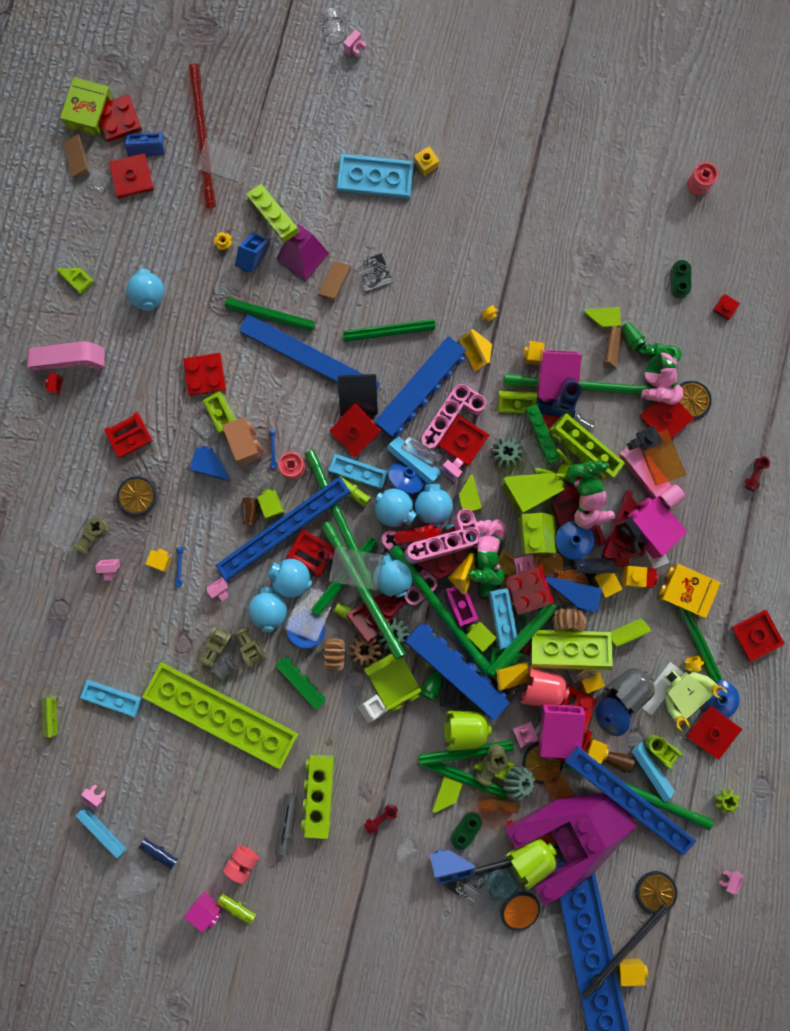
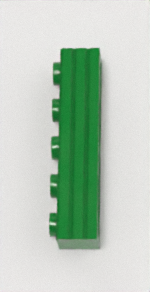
[524,404,560,465]
[275,657,326,710]

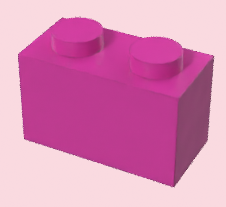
[444,586,478,626]
[184,891,221,933]

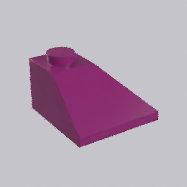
[277,223,329,282]

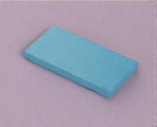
[337,154,414,199]

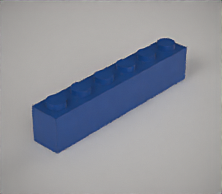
[374,336,466,439]
[404,623,510,721]

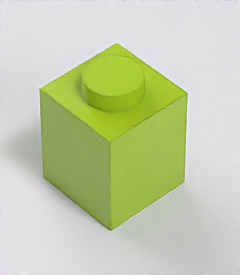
[257,489,285,520]
[466,621,496,652]

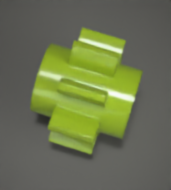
[714,789,740,814]

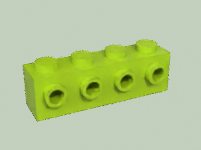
[549,413,625,480]

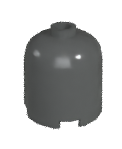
[604,668,655,718]

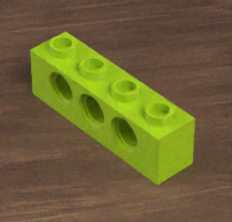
[301,754,335,839]

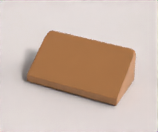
[64,135,90,178]
[318,261,351,302]
[603,325,623,368]

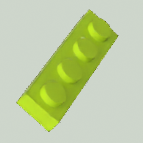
[246,184,300,243]

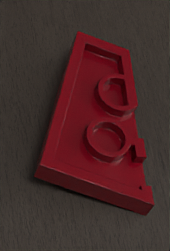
[346,593,406,645]

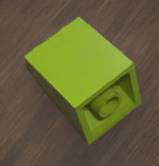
[500,473,564,516]
[517,513,559,557]

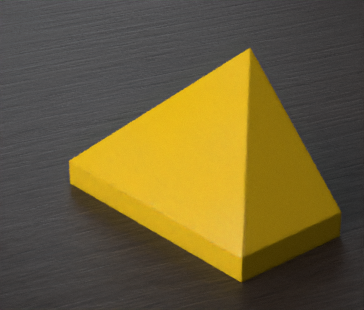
[458,329,492,372]
[448,553,475,594]
[496,662,530,690]

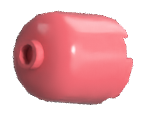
[520,665,569,708]

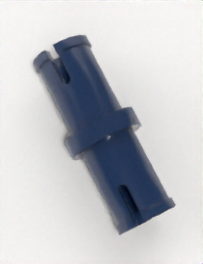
[138,837,178,870]

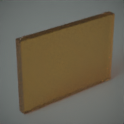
[640,429,687,486]

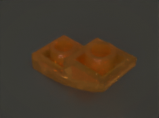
[540,766,576,800]
[476,797,521,814]

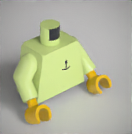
[664,670,727,732]

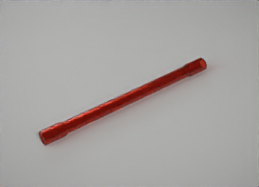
[189,63,216,208]

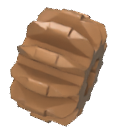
[552,608,586,631]
[349,635,381,667]
[324,638,345,671]

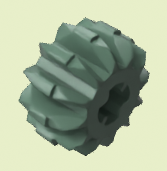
[491,436,524,469]
[378,618,409,649]
[503,766,536,801]

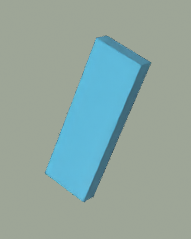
[386,437,442,484]
[328,454,388,490]
[488,588,517,650]
[80,680,143,717]
[632,741,675,802]
[76,808,127,858]

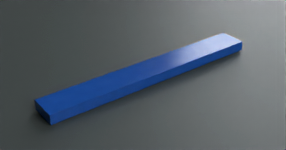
[239,315,380,390]
[215,476,352,581]
[565,746,696,856]

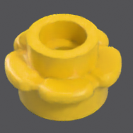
[214,232,232,251]
[481,305,498,322]
[685,656,704,673]

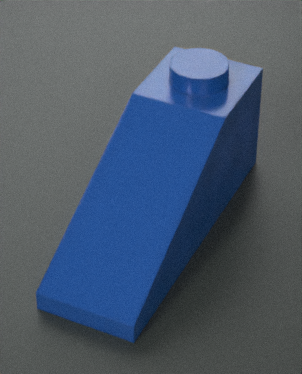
[544,575,602,614]

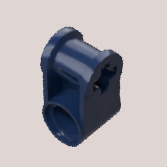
[552,377,582,417]

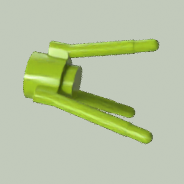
[535,449,574,481]

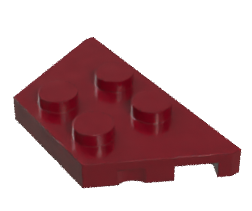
[551,476,606,546]
[601,490,645,558]
[410,519,472,580]

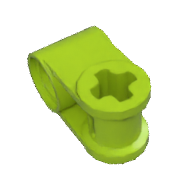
[644,734,684,770]

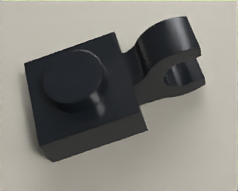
[626,426,663,451]
[616,517,648,553]

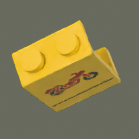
[658,564,721,618]

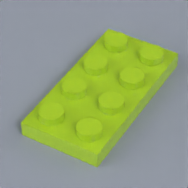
[532,630,613,670]

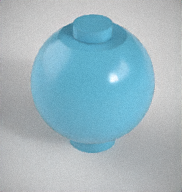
[126,269,165,311]
[415,484,453,527]
[374,489,417,527]
[374,554,413,598]
[267,559,312,598]
[248,587,287,632]

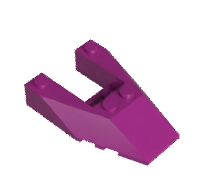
[504,792,637,905]

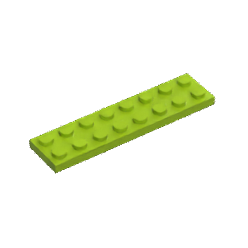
[142,662,299,769]

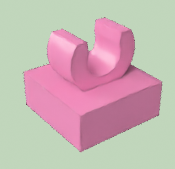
[343,29,366,57]
[440,458,463,483]
[513,555,535,574]
[96,559,120,581]
[207,577,229,602]
[512,721,538,748]
[80,785,105,812]
[719,871,745,894]

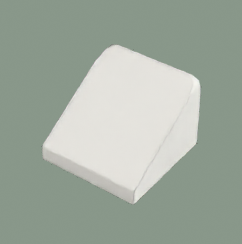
[358,694,387,723]

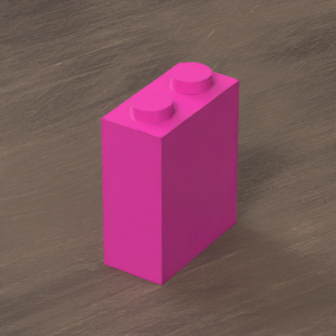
[537,349,582,402]
[628,497,687,559]
[538,704,585,759]

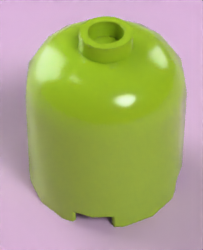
[444,711,491,751]
[505,838,557,890]

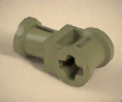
[72,518,109,555]
[198,625,233,667]
[233,626,267,668]
[475,744,508,786]

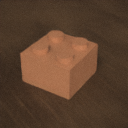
[222,417,264,467]

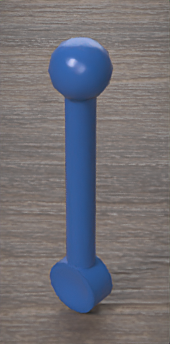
[269,429,278,469]
[174,546,184,587]

